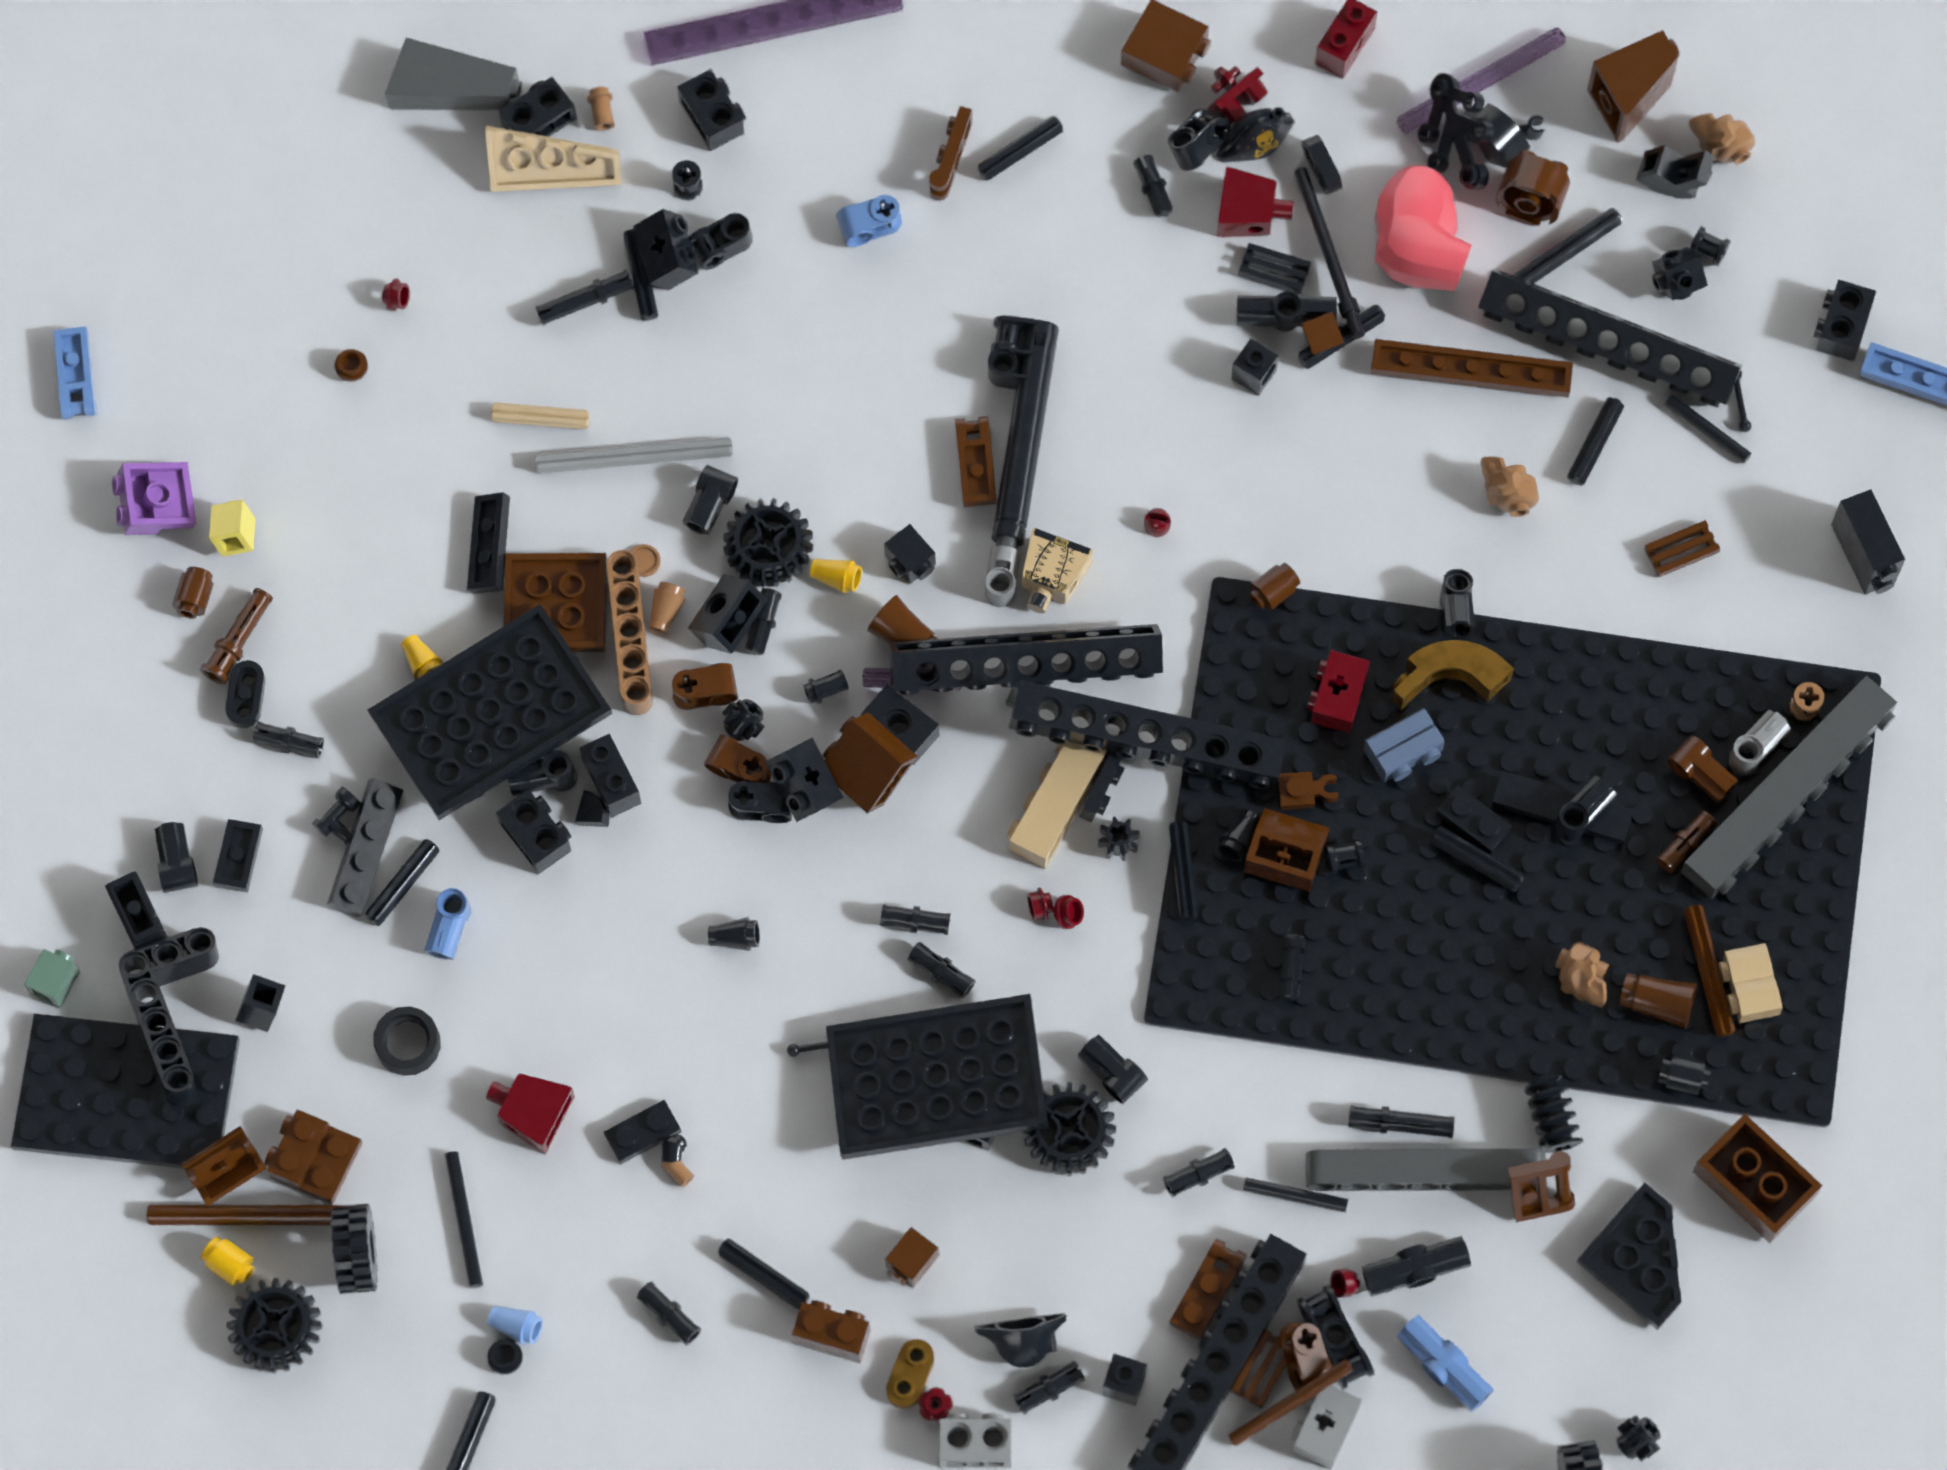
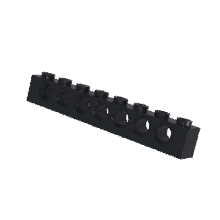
[1478,269,1743,407]
[889,624,1163,695]
[1008,680,1286,789]
[1127,1233,1307,1470]

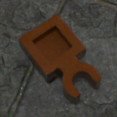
[1278,771,1338,810]

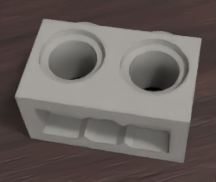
[940,1413,1011,1468]

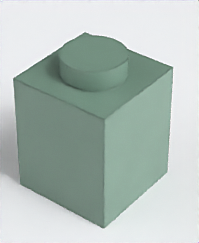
[24,949,80,1008]

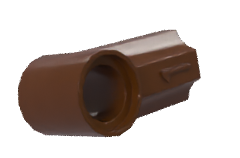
[1667,735,1738,804]

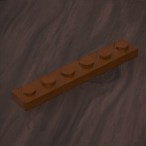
[1371,339,1573,398]

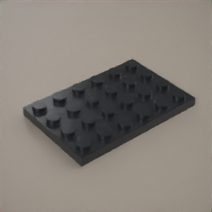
[367,604,613,820]
[826,994,1049,1160]
[11,1014,240,1168]

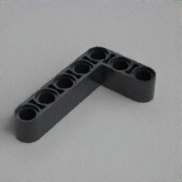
[119,927,219,1108]

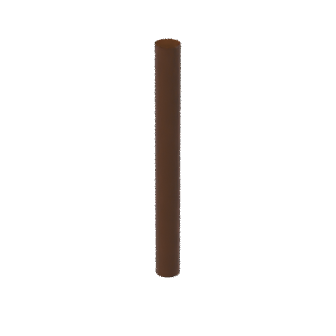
[1228,1359,1353,1446]

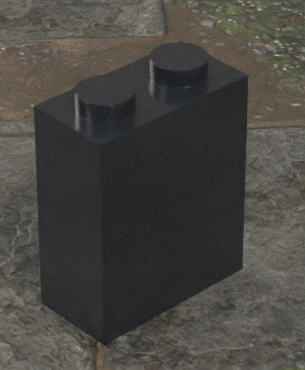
[1831,489,1905,594]

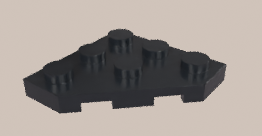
[1577,1182,1682,1330]

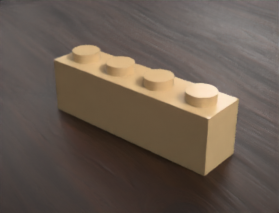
[1007,742,1110,869]

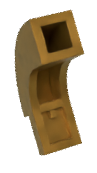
[1392,640,1514,710]

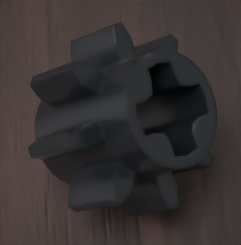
[722,699,765,741]
[1098,816,1140,861]
[1617,1415,1661,1461]

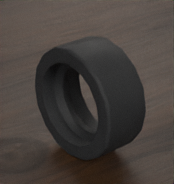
[373,1006,441,1076]

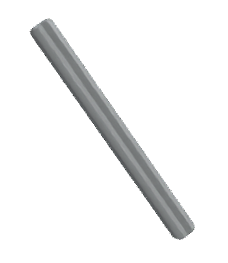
[534,437,733,473]

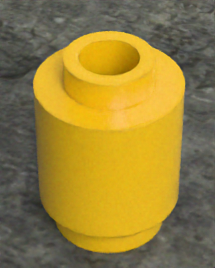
[201,1237,255,1286]

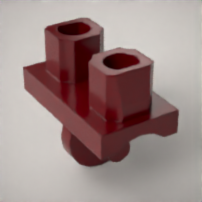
[1207,66,1268,125]

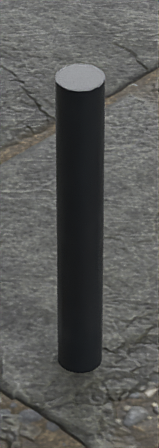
[1664,394,1752,464]
[1243,1177,1348,1213]

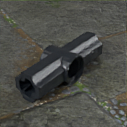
[1237,291,1337,332]
[1361,1236,1471,1297]

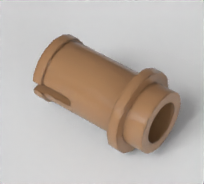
[587,87,615,131]

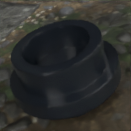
[487,1339,523,1375]

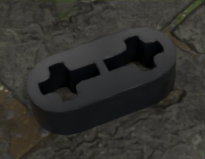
[1301,134,1342,195]

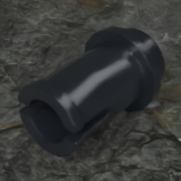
[803,669,849,704]

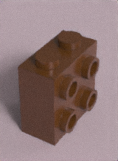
[1121,0,1211,92]
[823,712,918,814]

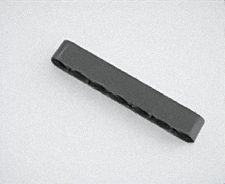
[1305,1149,1547,1191]

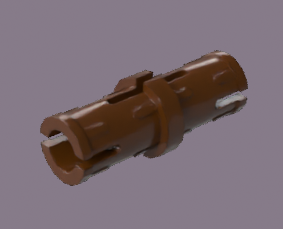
[1656,810,1718,874]

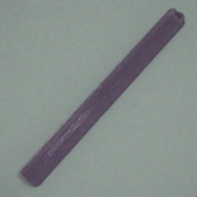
[1397,27,1566,133]

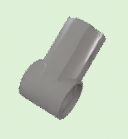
[1729,710,1791,776]

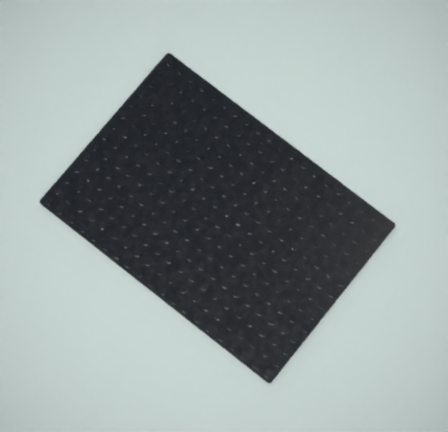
[1144,577,1881,1128]

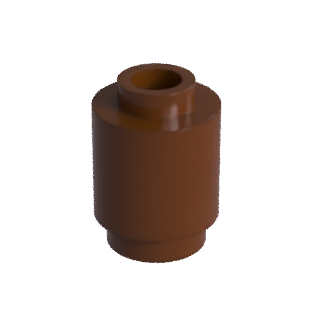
[1249,563,1300,611]
[172,566,214,619]

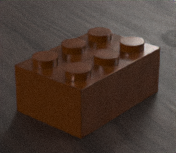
[1693,1113,1823,1244]

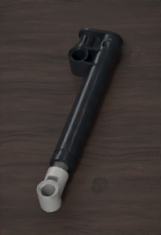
[985,315,1059,607]

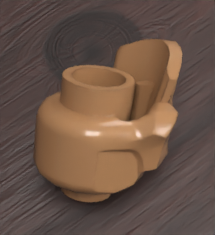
[1689,113,1756,165]
[1480,456,1539,517]
[1555,942,1609,1008]

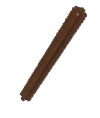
[146,1205,345,1225]

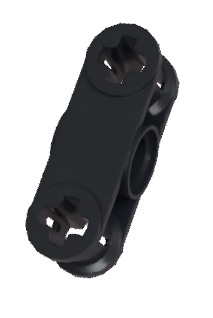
[1296,1284,1375,1390]

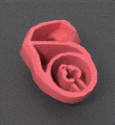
[1375,165,1472,291]

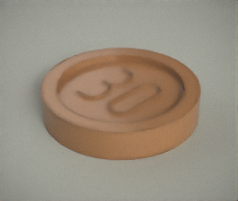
[628,544,661,577]

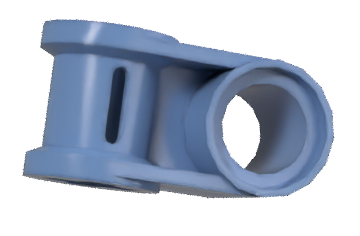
[836,195,902,247]

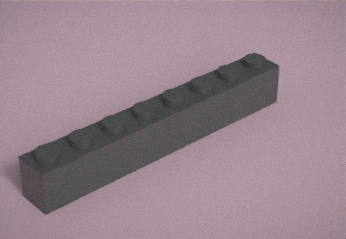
[1681,675,1897,900]

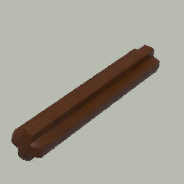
[1684,905,1735,1037]

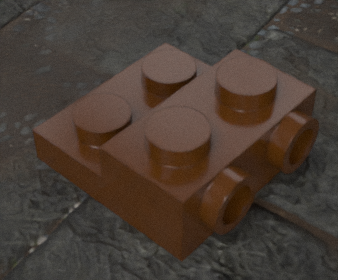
[265,1109,363,1204]

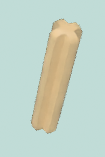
[491,402,589,429]

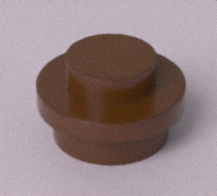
[335,349,368,382]

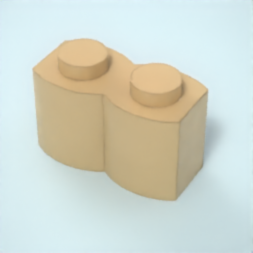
[1718,943,1782,1023]

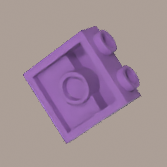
[112,462,196,535]

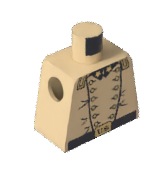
[1022,528,1093,614]

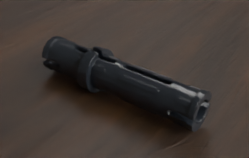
[535,269,635,326]
[1348,1105,1455,1139]

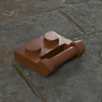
[1508,1151,1575,1223]

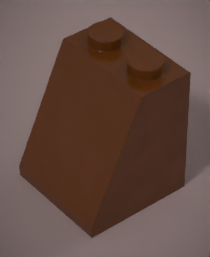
[1587,30,1680,143]

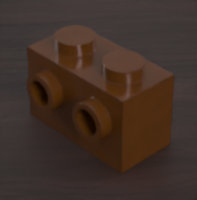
[792,1300,871,1364]

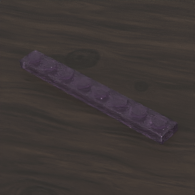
[644,0,903,66]

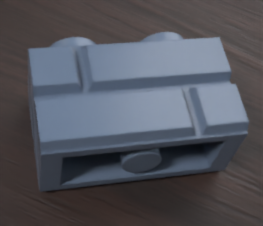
[1364,708,1445,782]

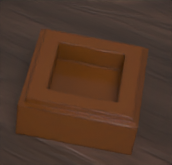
[1300,311,1344,355]

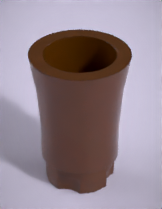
[867,595,939,668]
[1619,973,1697,1030]

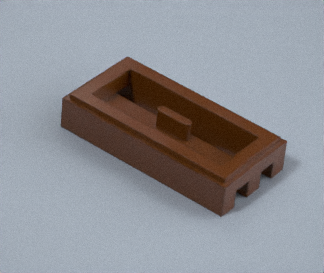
[1644,520,1721,578]
[1231,1329,1291,1409]

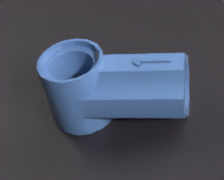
[424,888,471,960]

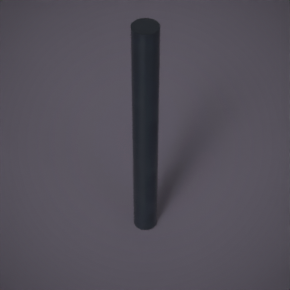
[445,1151,483,1288]

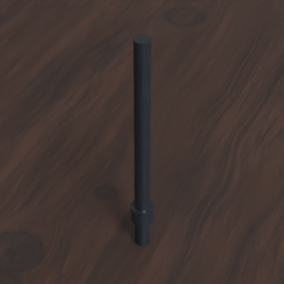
[1294,167,1365,339]

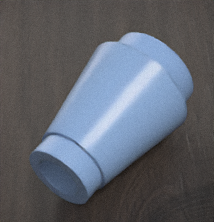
[488,1306,543,1345]

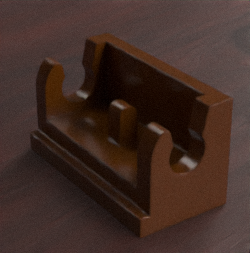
[181,1126,267,1206]

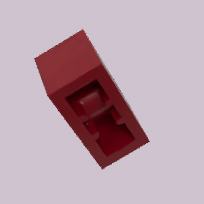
[1315,0,1377,79]
[1307,650,1370,733]

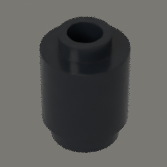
[1658,1054,1711,1095]

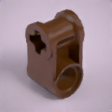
[672,663,739,710]
[704,734,771,783]
[1279,1323,1332,1390]

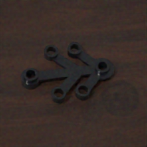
[1418,73,1494,190]

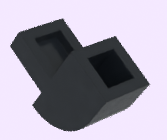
[1462,103,1531,168]
[1636,145,1715,199]

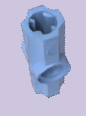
[1397,1314,1494,1412]

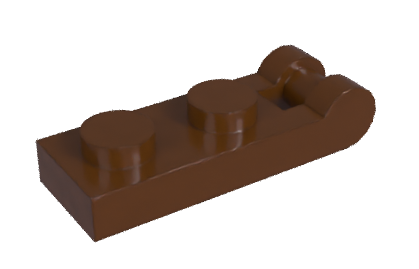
[929,106,973,201]
[955,416,997,507]
[1169,1238,1247,1341]

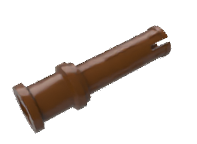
[199,588,273,685]

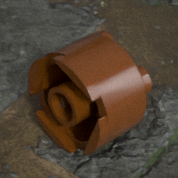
[1495,150,1570,226]

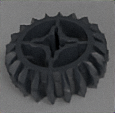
[723,498,813,588]
[1023,1082,1116,1176]
[226,1278,323,1373]

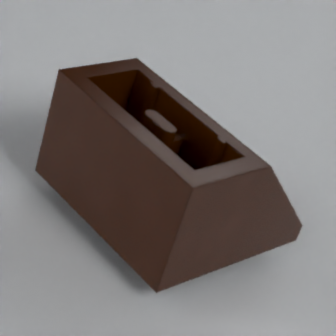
[1244,808,1330,892]

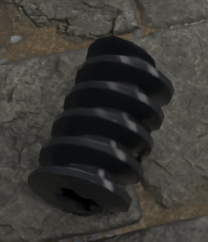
[1524,1075,1584,1153]

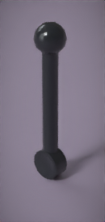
[1734,371,1752,432]
[787,1041,828,1057]

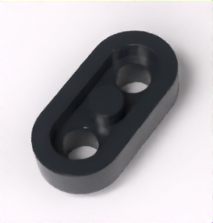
[226,660,266,728]

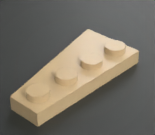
[485,126,622,192]

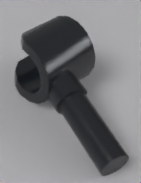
[1518,115,1545,140]

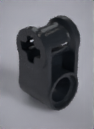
[1167,108,1230,171]
[689,213,753,270]
[728,781,792,823]

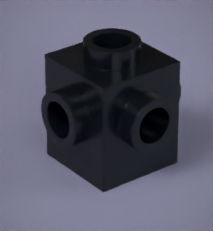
[1652,247,1708,301]

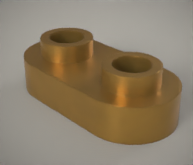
[886,1339,934,1409]

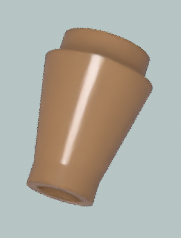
[649,582,686,634]

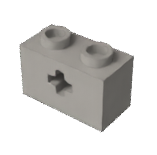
[1290,1385,1362,1470]

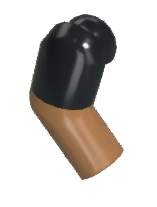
[661,1134,694,1187]

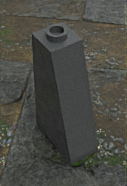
[385,37,522,110]

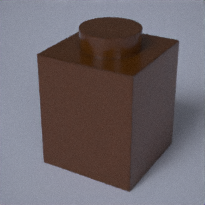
[885,1227,939,1288]

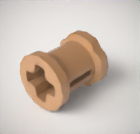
[1789,682,1824,722]

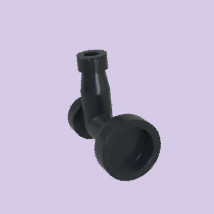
[312,786,361,846]

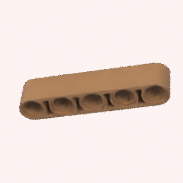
[607,550,653,715]

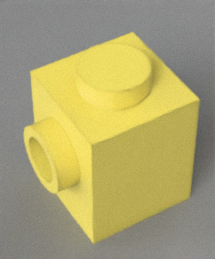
[209,500,256,557]

